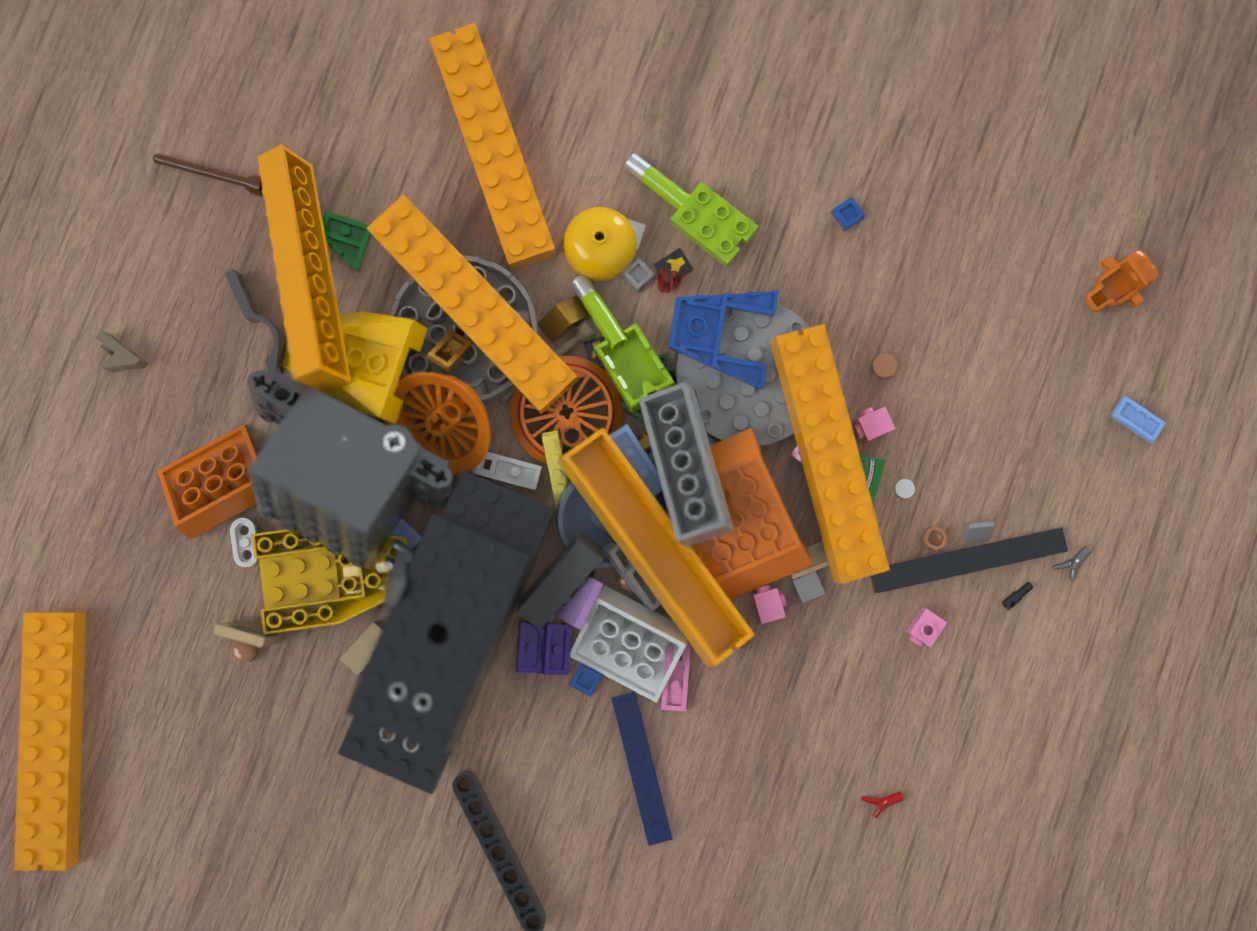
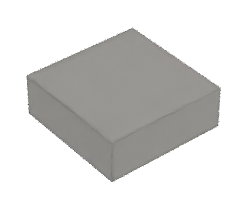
[622,257,656,292]
[792,571,825,604]

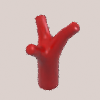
[862,791,904,818]

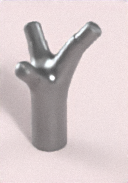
[1053,546,1092,580]

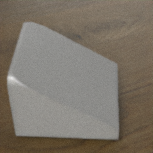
[962,521,994,543]

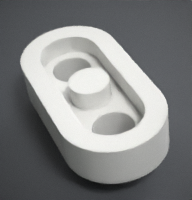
[230,518,259,567]

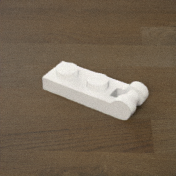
[470,452,542,491]

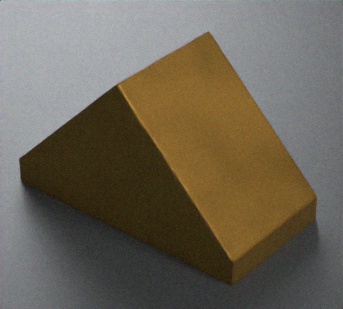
[538,295,590,343]
[426,330,472,376]

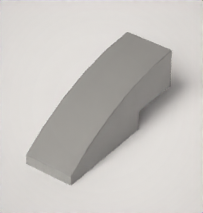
[603,540,661,612]

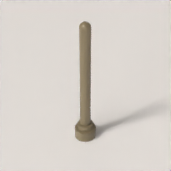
[498,321,596,404]

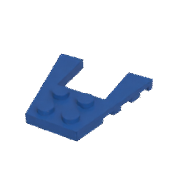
[668,290,779,390]

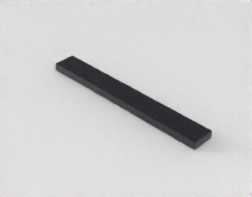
[870,527,1068,593]

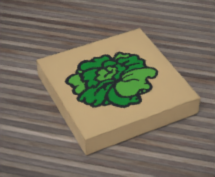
[213,622,278,647]

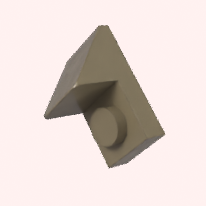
[95,330,149,372]

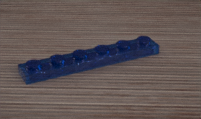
[611,691,673,846]

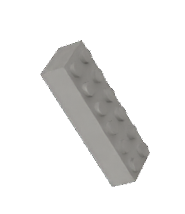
[639,382,734,547]

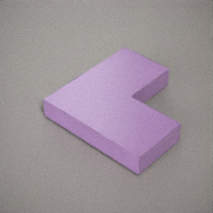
[556,576,603,630]

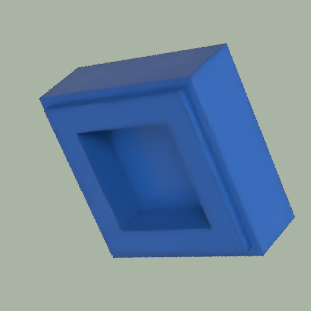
[831,197,866,232]
[569,663,603,697]

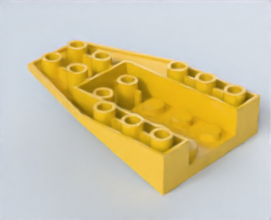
[281,311,428,424]
[252,529,408,634]

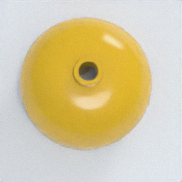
[563,207,637,283]

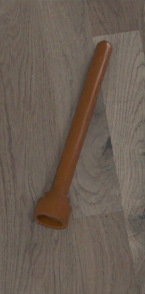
[153,154,263,196]

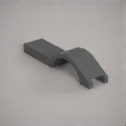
[225,269,285,374]
[385,538,414,606]

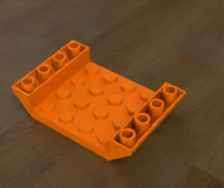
[691,427,814,600]

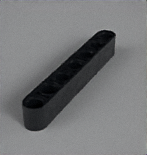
[452,770,546,931]

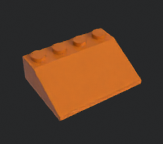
[157,424,260,540]

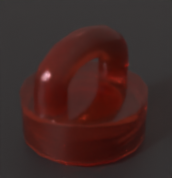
[657,268,681,293]

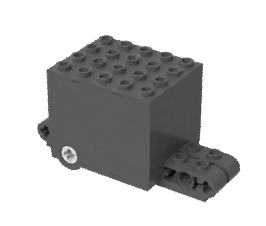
[247,368,452,569]

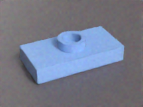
[1109,395,1166,444]

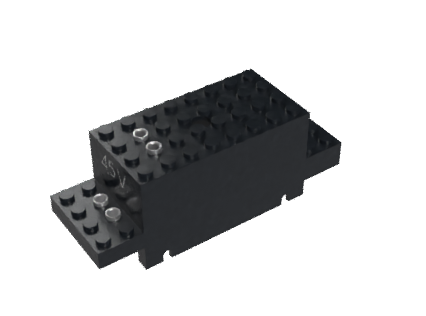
[338,470,556,795]

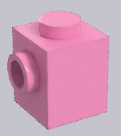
[853,407,895,443]
[751,584,787,624]
[905,608,947,648]

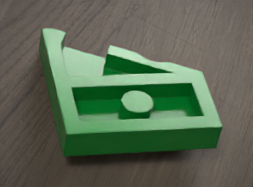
[323,211,372,272]

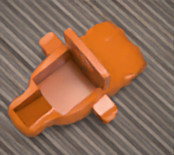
[1084,249,1159,312]

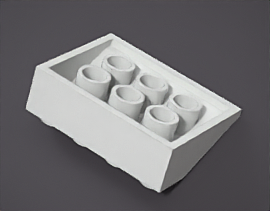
[570,585,688,703]

